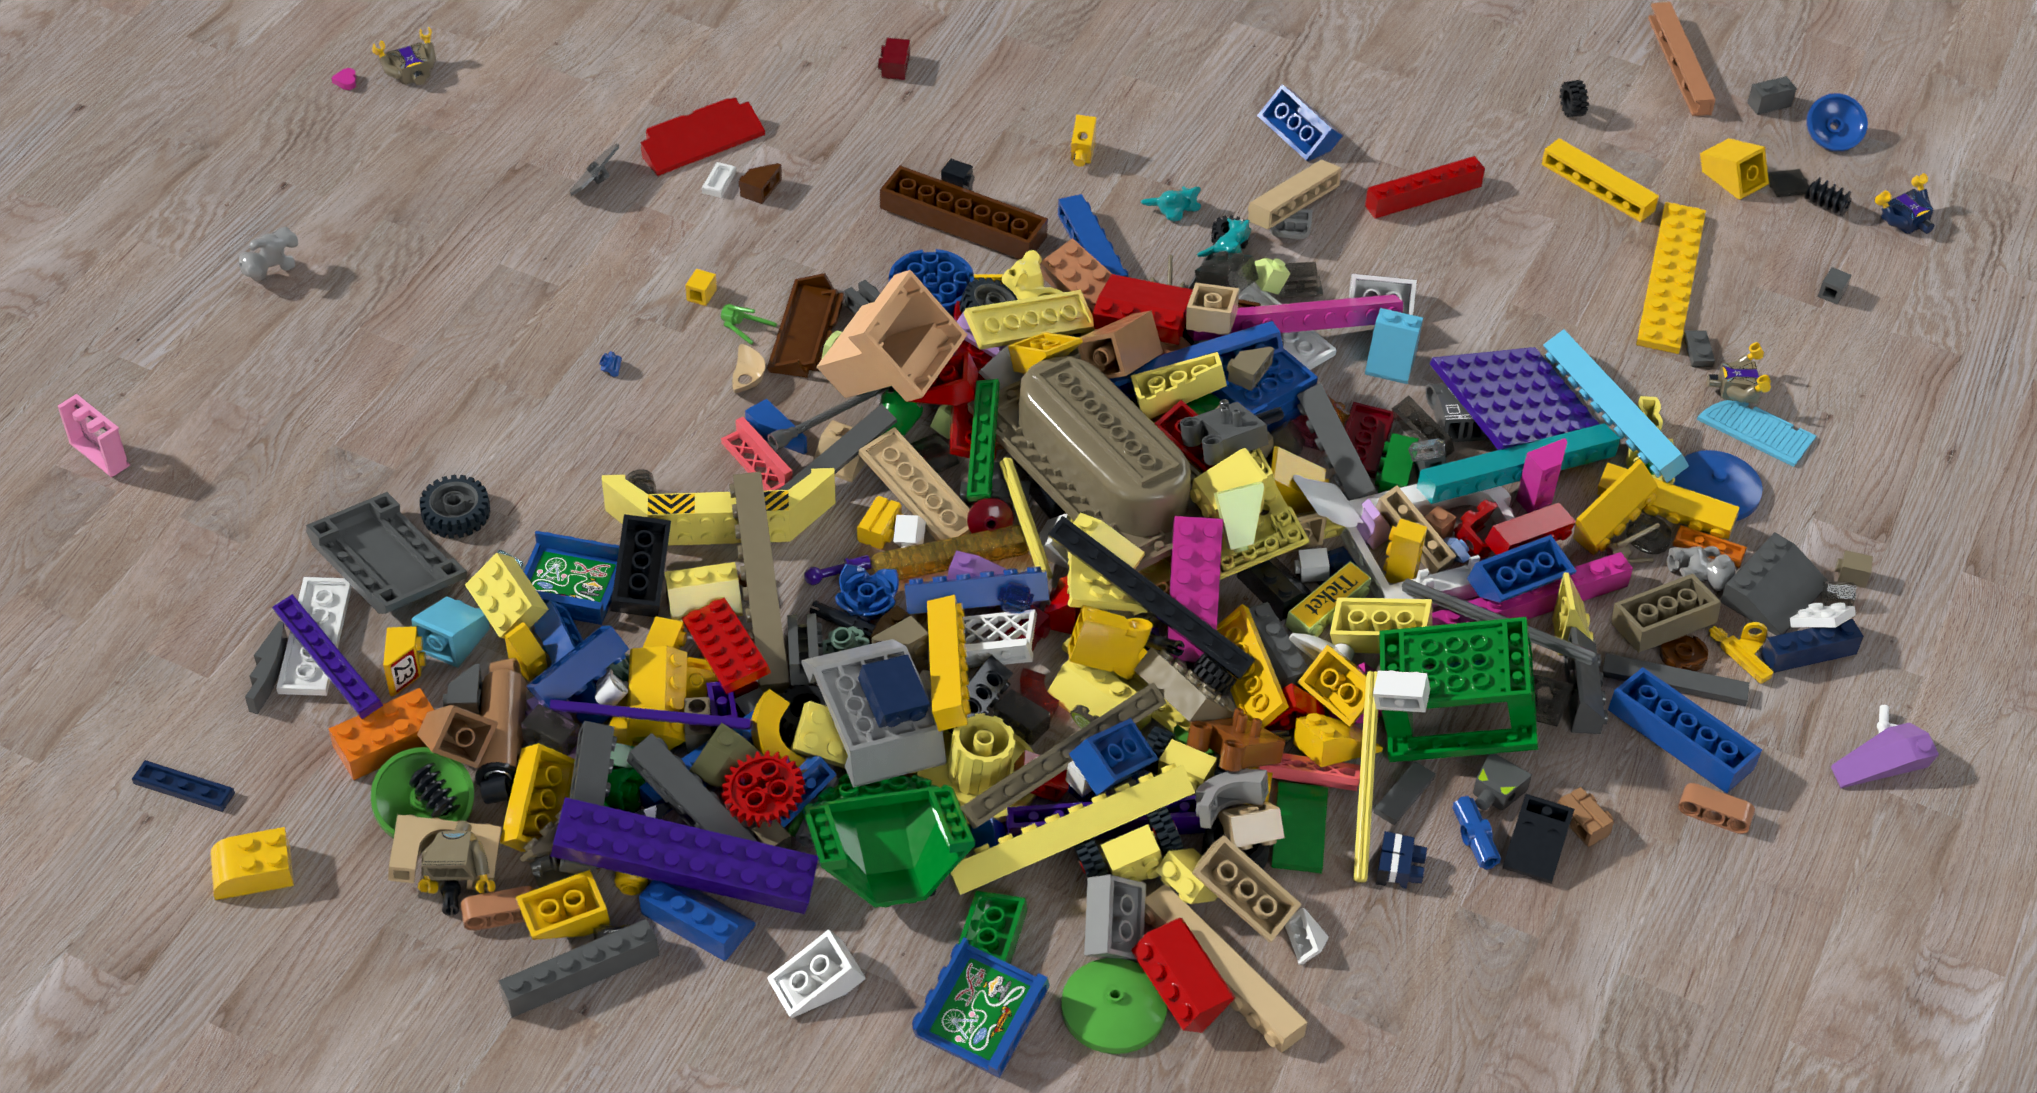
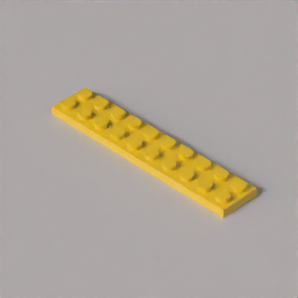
[1636,202,1706,354]

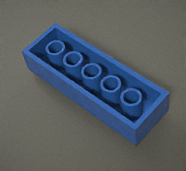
[1608,667,1762,794]

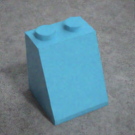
[1365,308,1423,384]
[411,597,490,668]

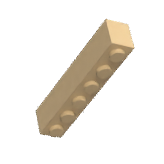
[1248,160,1342,229]

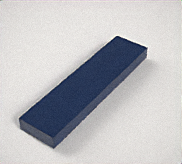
[132,760,235,812]

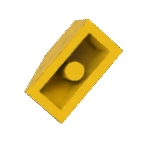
[505,622,547,682]

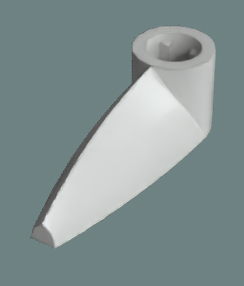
[1289,633,1354,661]

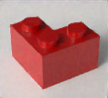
[1264,683,1325,731]

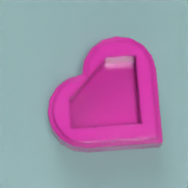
[331,68,357,90]

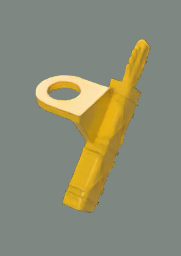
[1709,622,1774,684]

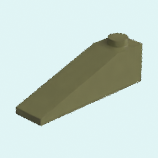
[689,722,784,787]

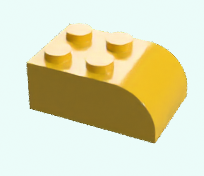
[210,827,294,900]

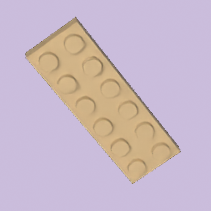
[858,427,970,549]

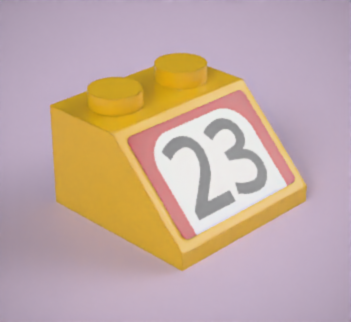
[383,627,426,696]

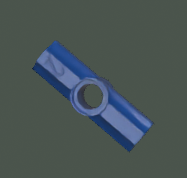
[1452,796,1501,870]

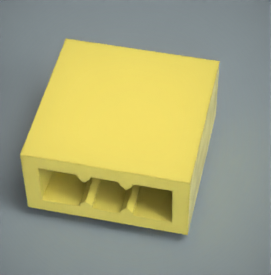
[1155,848,1218,904]

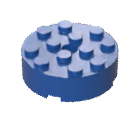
[889,249,974,319]

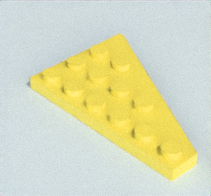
[1067,519,1147,613]

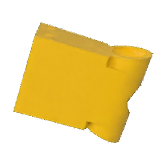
[1068,605,1153,680]

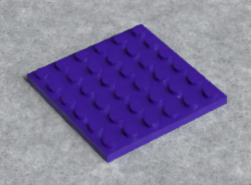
[1430,347,1600,450]

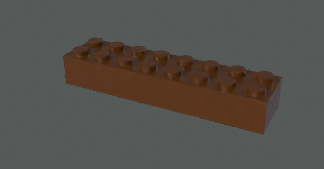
[880,165,1048,259]

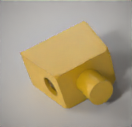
[1071,115,1096,167]

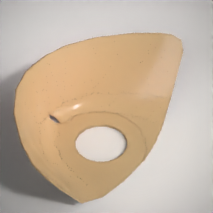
[732,344,765,393]

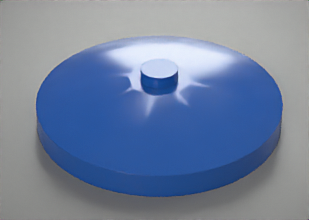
[1673,450,1763,521]

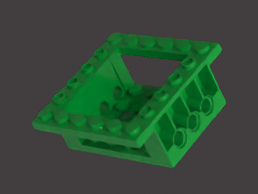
[1379,617,1538,763]

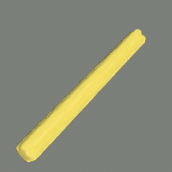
[999,458,1053,581]

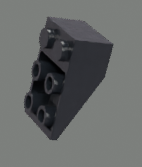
[1502,794,1575,884]

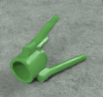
[721,304,777,345]

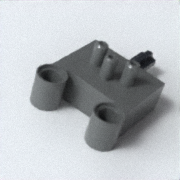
[1180,399,1284,465]

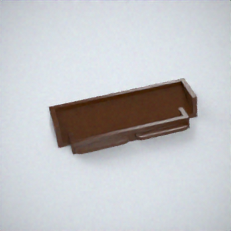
[767,273,845,378]

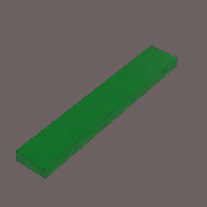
[967,379,1000,501]

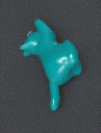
[1141,186,1201,222]
[1197,218,1252,263]

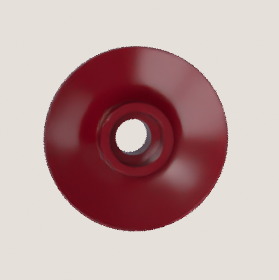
[967,498,1013,541]

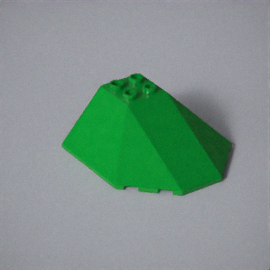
[803,774,975,908]

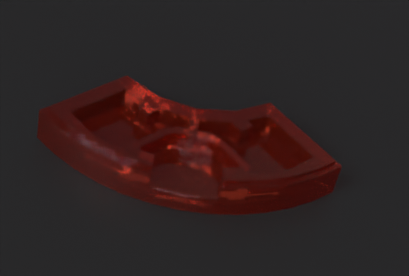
[1020,668,1059,723]

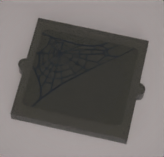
[1768,169,1809,197]

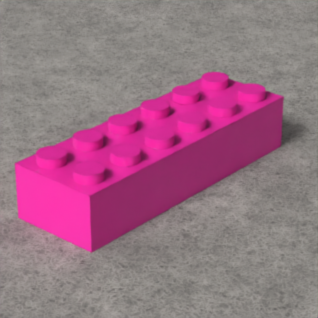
[1167,516,1223,663]

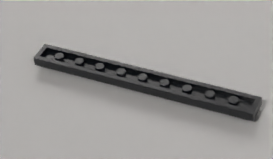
[1048,516,1255,680]

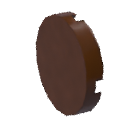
[1660,634,1709,671]

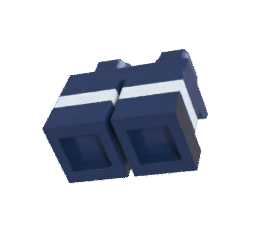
[1376,831,1427,889]

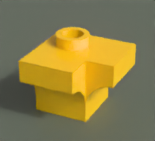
[686,657,718,698]

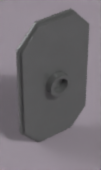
[570,143,619,197]

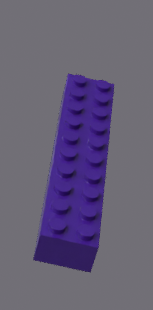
[551,797,818,914]

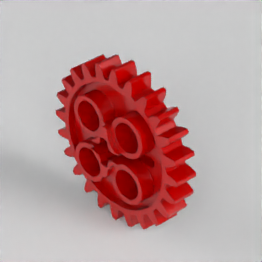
[722,750,805,828]

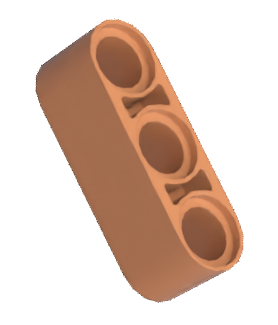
[1678,783,1755,834]
[461,886,535,931]

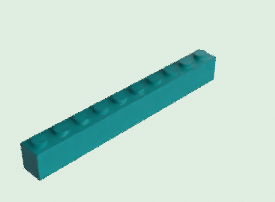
[1416,423,1621,504]

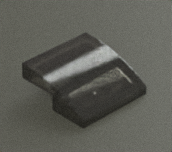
[1279,262,1323,299]
[911,433,960,473]

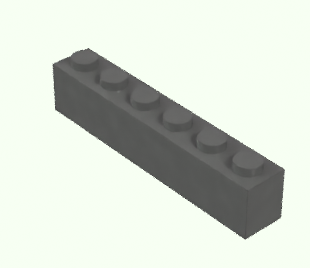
[1297,383,1378,501]
[559,721,617,874]
[627,733,757,842]
[498,919,659,1018]

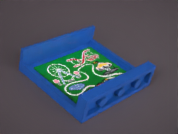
[524,531,619,625]
[912,937,1050,1078]

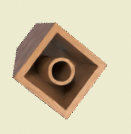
[417,705,498,768]

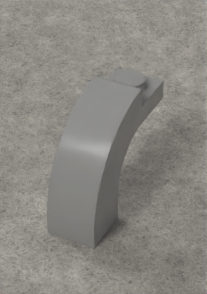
[1195,769,1269,828]

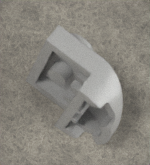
[1269,209,1313,239]

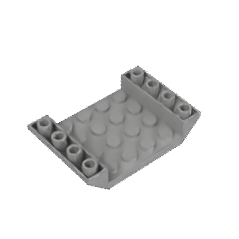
[801,639,946,788]

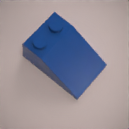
[1069,718,1159,796]

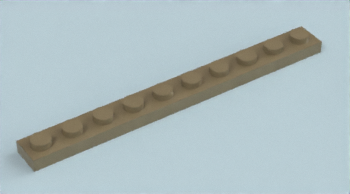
[960,682,1166,829]

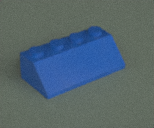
[1257,84,1343,161]
[1467,535,1577,603]
[525,625,629,711]
[639,880,756,962]

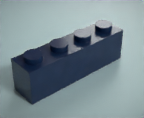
[1761,619,1864,673]

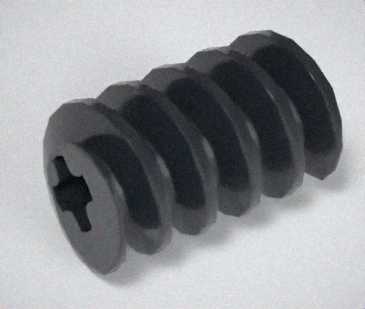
[1804,177,1852,216]
[409,763,461,820]

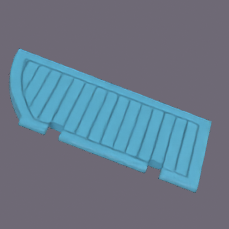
[1697,400,1817,467]

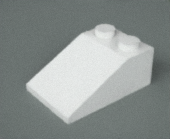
[767,930,866,1018]

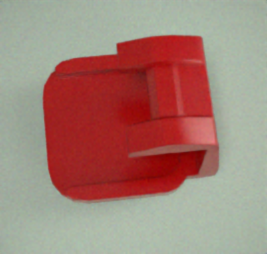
[1453,499,1498,561]

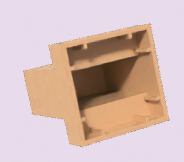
[817,270,968,402]

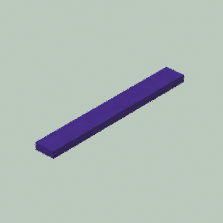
[272,594,383,719]
[550,699,753,730]

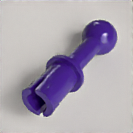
[804,555,872,585]

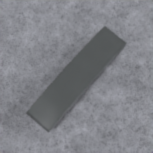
[245,621,287,715]

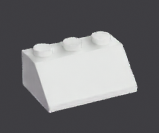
[1349,274,1417,315]

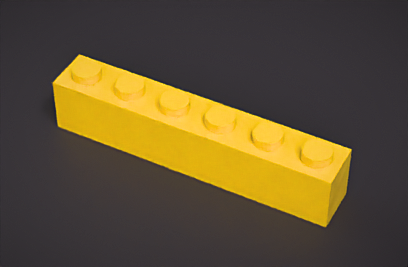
[1541,138,1659,223]
[1597,462,1740,540]

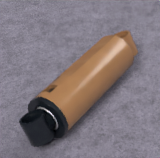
[475,658,527,804]

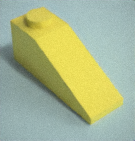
[1073,513,1145,569]

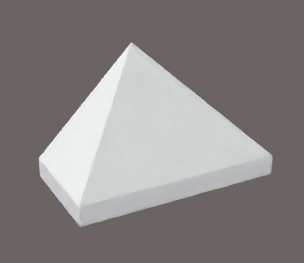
[1285,908,1329,965]

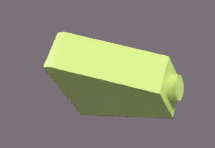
[1214,482,1264,553]

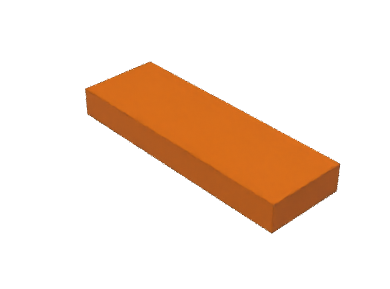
[1672,525,1747,568]

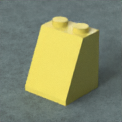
[1190,448,1268,519]

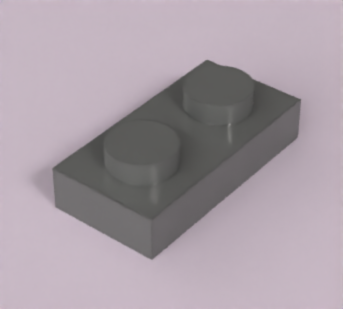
[1684,330,1715,367]

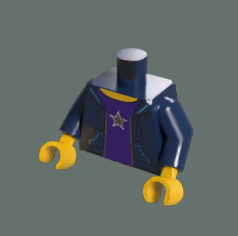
[1875,173,1935,234]

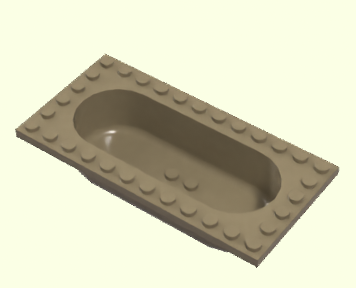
[968,354,1223,572]

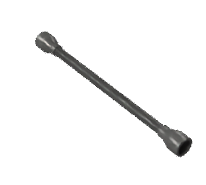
[768,386,892,451]

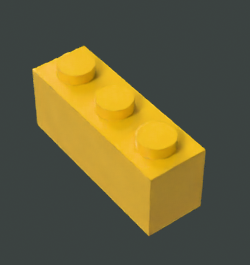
[1383,518,1427,584]

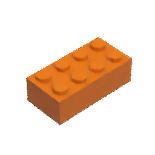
[329,688,434,780]

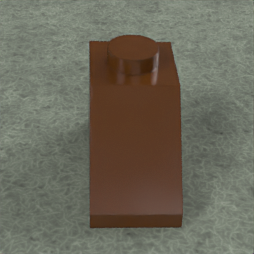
[738,163,782,204]

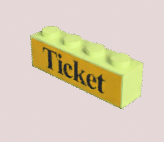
[1285,561,1371,637]

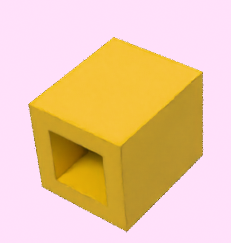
[685,269,717,306]

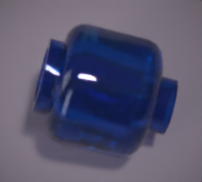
[997,582,1034,613]

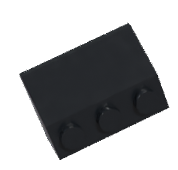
[1237,557,1312,621]

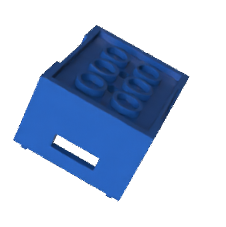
[1212,349,1318,433]

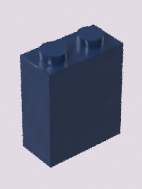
[858,654,930,728]

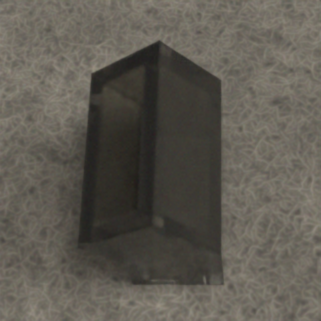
[1820,581,1857,606]

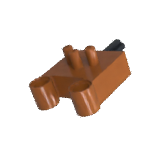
[1187,708,1291,772]

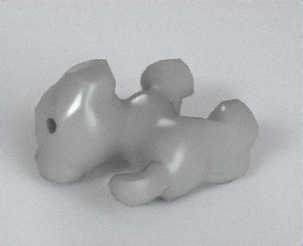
[239,226,298,281]
[1667,546,1736,590]

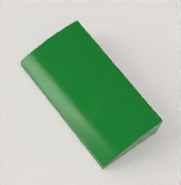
[958,890,1028,964]

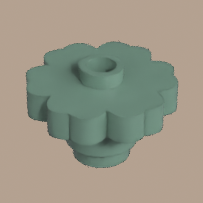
[823,626,870,655]

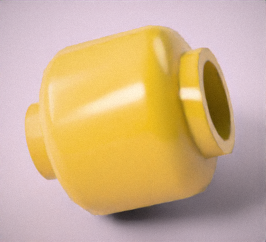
[614,871,648,896]

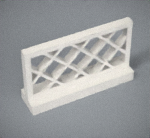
[963,609,1037,668]

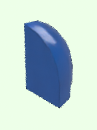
[971,817,1006,848]

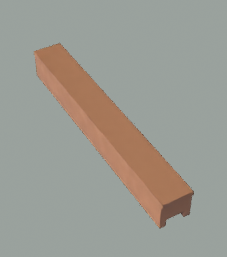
[1648,1,1716,116]

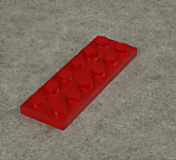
[682,597,771,694]

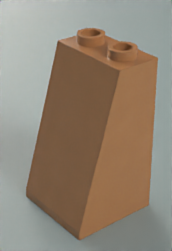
[1078,311,1163,379]

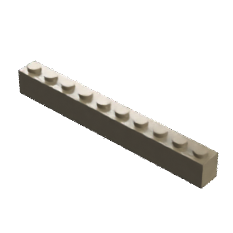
[729,471,790,694]

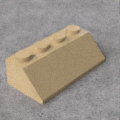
[1192,835,1301,943]

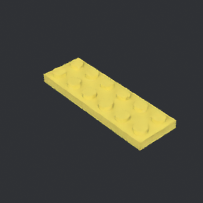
[963,290,1095,350]

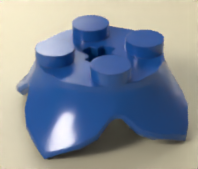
[835,564,899,622]

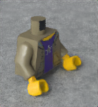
[372,27,436,85]
[1707,342,1771,404]
[418,821,496,894]

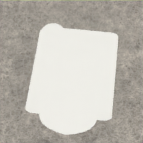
[1293,475,1364,527]

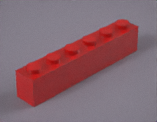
[1365,156,1485,219]

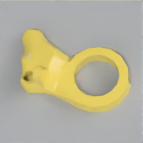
[1002,250,1063,300]

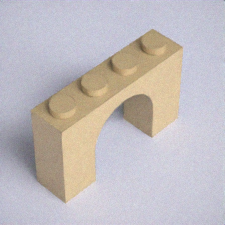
[388,815,501,892]

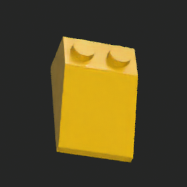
[1008,332,1083,375]
[1297,645,1367,727]
[1293,713,1382,767]
[516,870,611,940]

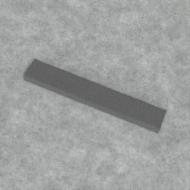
[779,404,897,490]
[1602,653,1750,706]

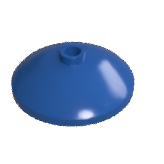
[1806,93,1868,152]

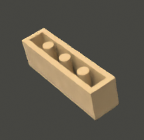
[1376,485,1456,574]

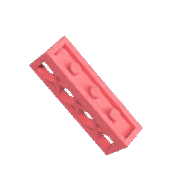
[721,417,793,491]
[1259,753,1361,791]

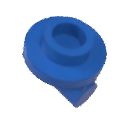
[599,351,622,377]

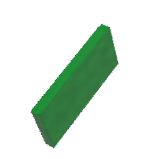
[1271,782,1328,874]

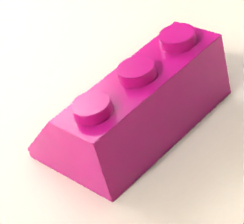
[1516,438,1567,513]

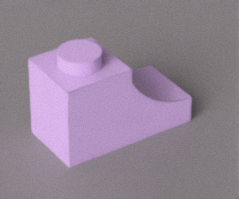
[1356,498,1392,550]

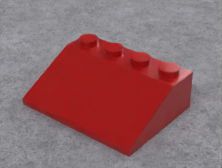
[1092,274,1193,345]

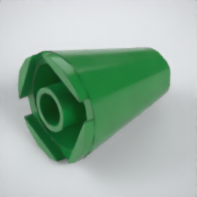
[879,390,923,437]
[604,767,645,813]

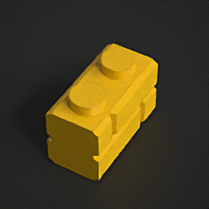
[857,496,904,550]

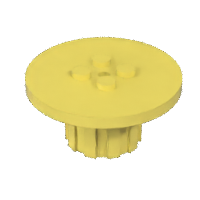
[916,713,1036,824]

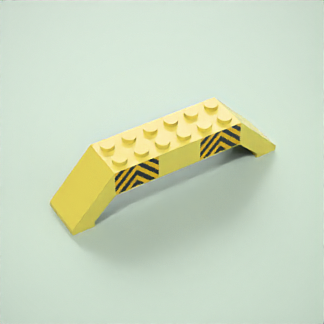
[602,468,836,546]

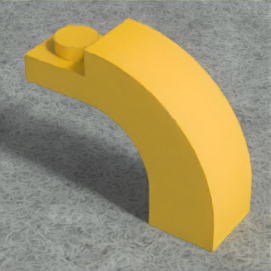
[751,689,806,768]

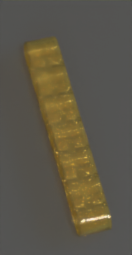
[870,525,1029,580]

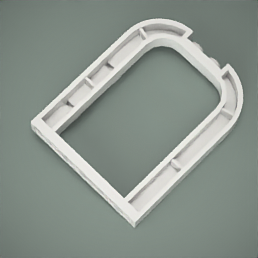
[1340,484,1515,608]

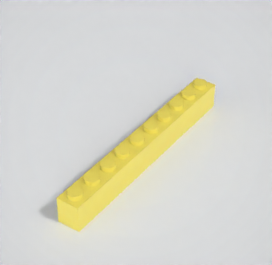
[950,763,1195,895]

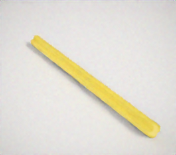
[1353,671,1378,883]

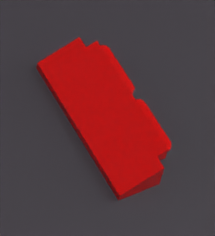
[641,97,765,176]

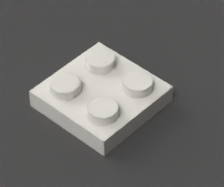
[1790,603,1856,627]

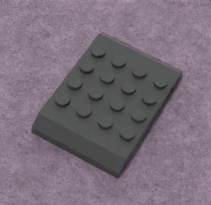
[306,492,467,614]

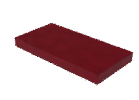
[1333,402,1396,479]

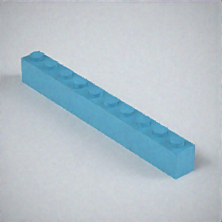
[1543,329,1689,483]

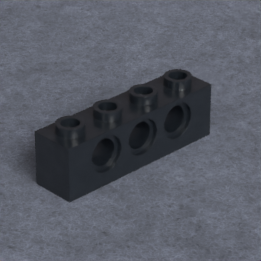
[947,655,1013,734]

